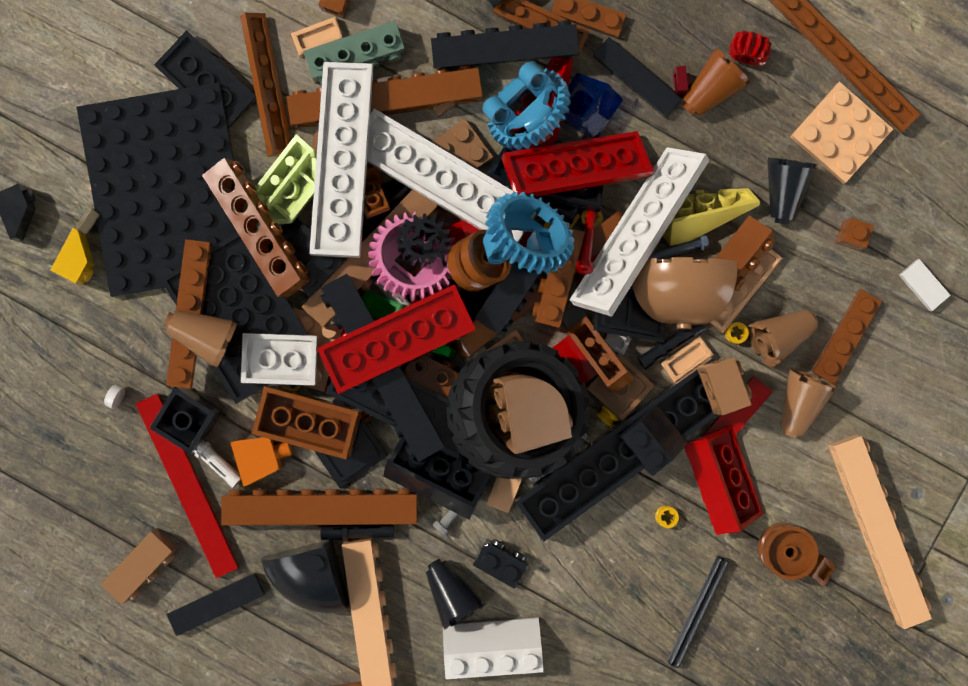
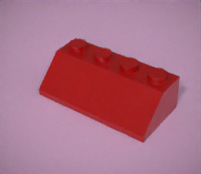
[685,424,764,535]

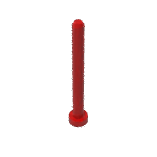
[576,210,597,275]

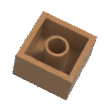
[697,357,752,415]

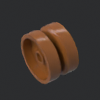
[447,229,512,292]
[757,522,819,581]

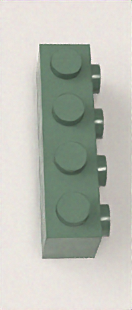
[303,21,406,85]

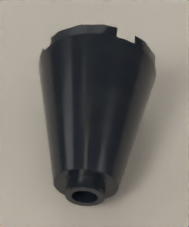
[767,157,817,224]
[426,559,486,630]

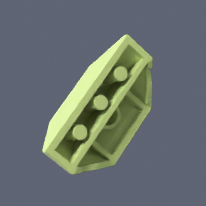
[243,134,317,226]

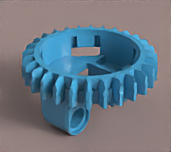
[483,62,571,150]
[483,192,575,274]

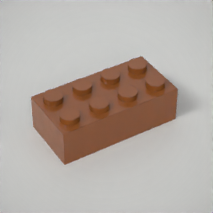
[252,385,363,459]

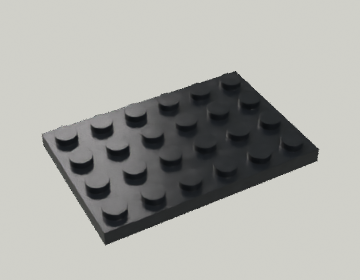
[160,232,319,404]

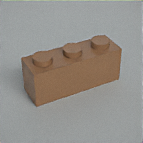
[101,528,177,605]

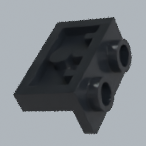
[473,539,529,589]

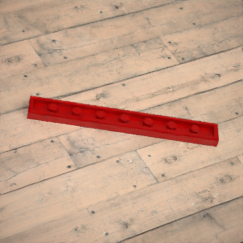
[135,393,239,578]

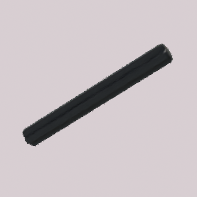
[667,556,729,668]

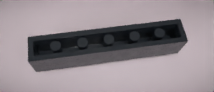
[431,20,579,69]

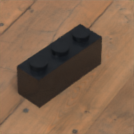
[474,261,541,335]

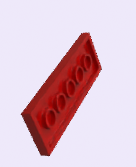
[502,131,654,197]
[317,284,476,394]

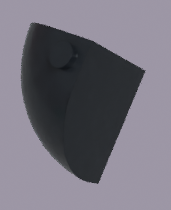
[260,540,350,613]

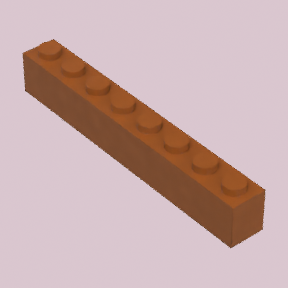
[286,65,482,129]
[221,488,418,525]

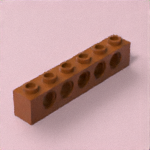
[202,158,311,298]

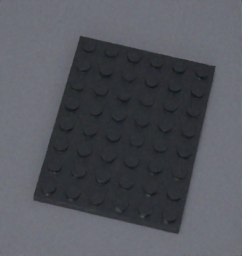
[76,82,237,297]

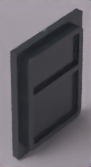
[593,285,666,343]
[314,398,388,489]

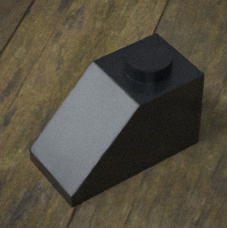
[0,184,36,242]

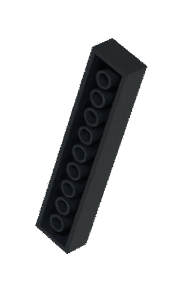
[514,358,718,542]

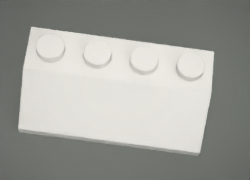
[443,617,543,679]

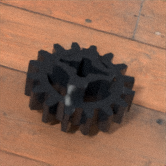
[396,213,451,268]

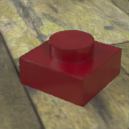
[672,66,691,95]

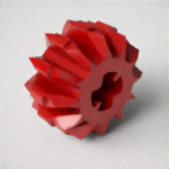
[729,31,772,67]

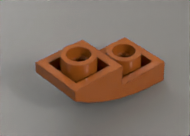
[364,179,390,219]

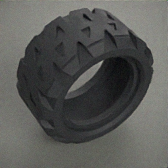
[446,341,591,479]

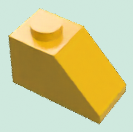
[50,227,95,285]

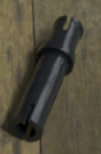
[637,324,706,370]
[320,524,394,542]

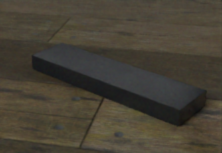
[593,37,682,118]
[166,572,265,636]

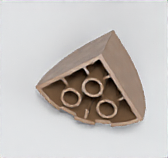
[632,257,737,330]
[485,375,573,454]

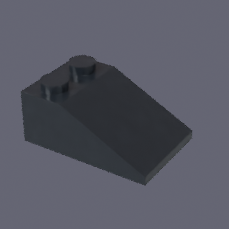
[268,218,344,297]

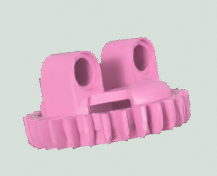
[368,212,455,302]

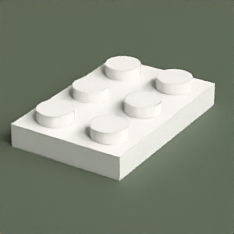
[241,333,318,385]

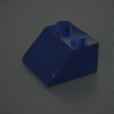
[562,73,623,138]

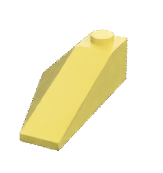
[663,188,760,246]

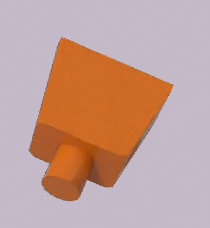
[230,437,292,487]

